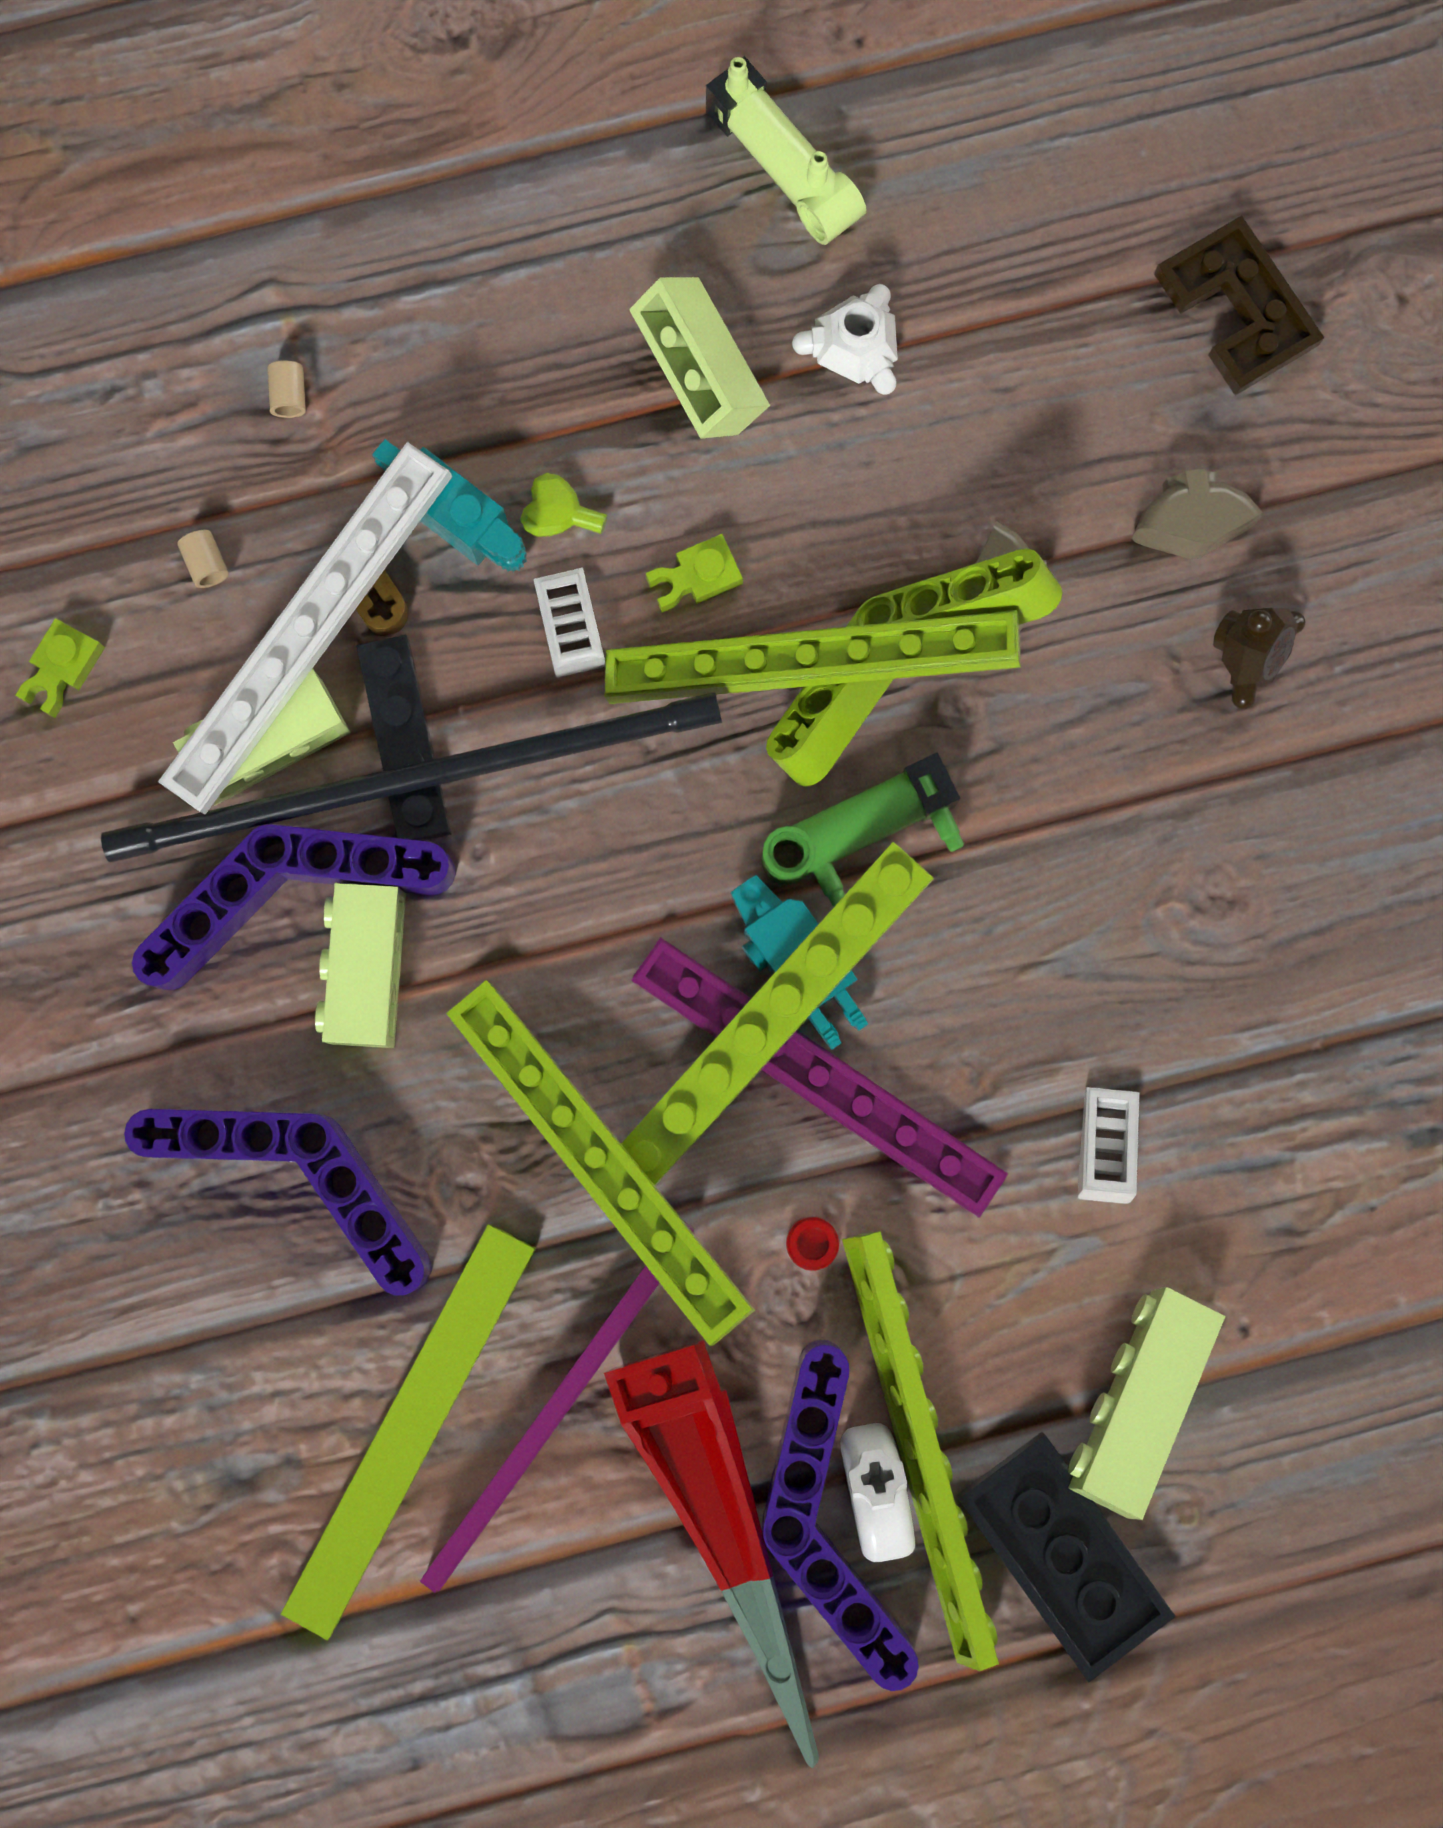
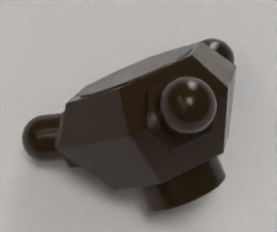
[1213,607,1306,709]

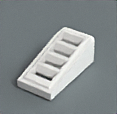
[533,568,606,678]
[1078,1087,1139,1204]

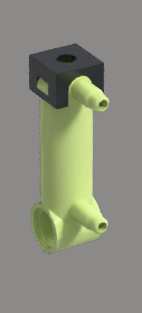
[706,56,866,245]

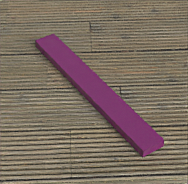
[631,937,1008,1218]
[420,1220,695,1593]

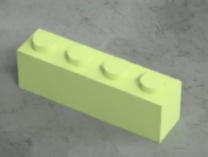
[1068,1287,1226,1520]

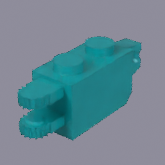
[372,439,527,573]
[731,875,868,1049]

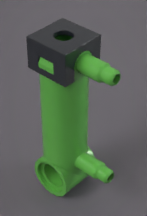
[761,752,964,907]

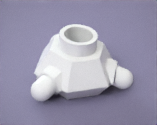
[792,284,898,395]

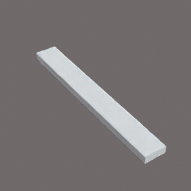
[158,442,452,814]

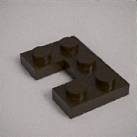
[1154,215,1325,396]

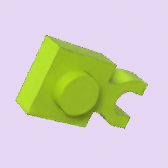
[646,534,743,613]
[15,618,105,718]

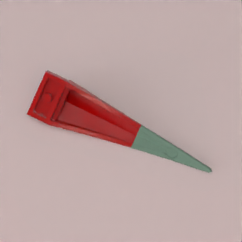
[604,1340,819,1769]

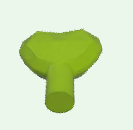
[520,473,607,537]

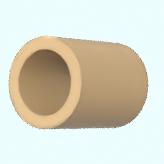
[267,361,306,418]
[177,530,229,588]

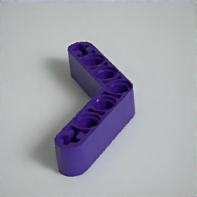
[132,824,456,991]
[124,1109,431,1296]
[762,1340,919,1691]

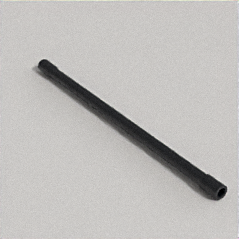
[101,692,722,863]

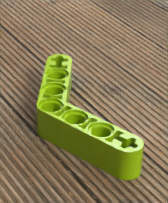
[766,548,1063,786]

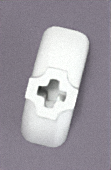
[840,1423,915,1562]

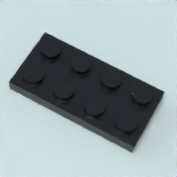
[956,1432,1176,1682]

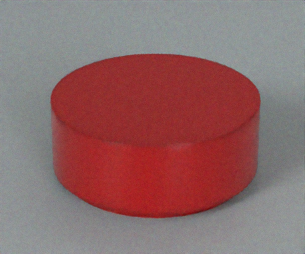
[786,1216,839,1271]

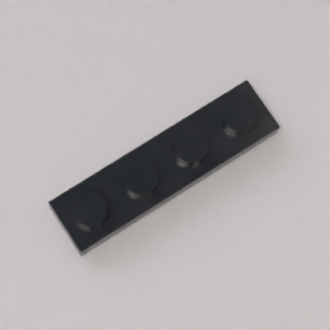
[356,634,452,841]

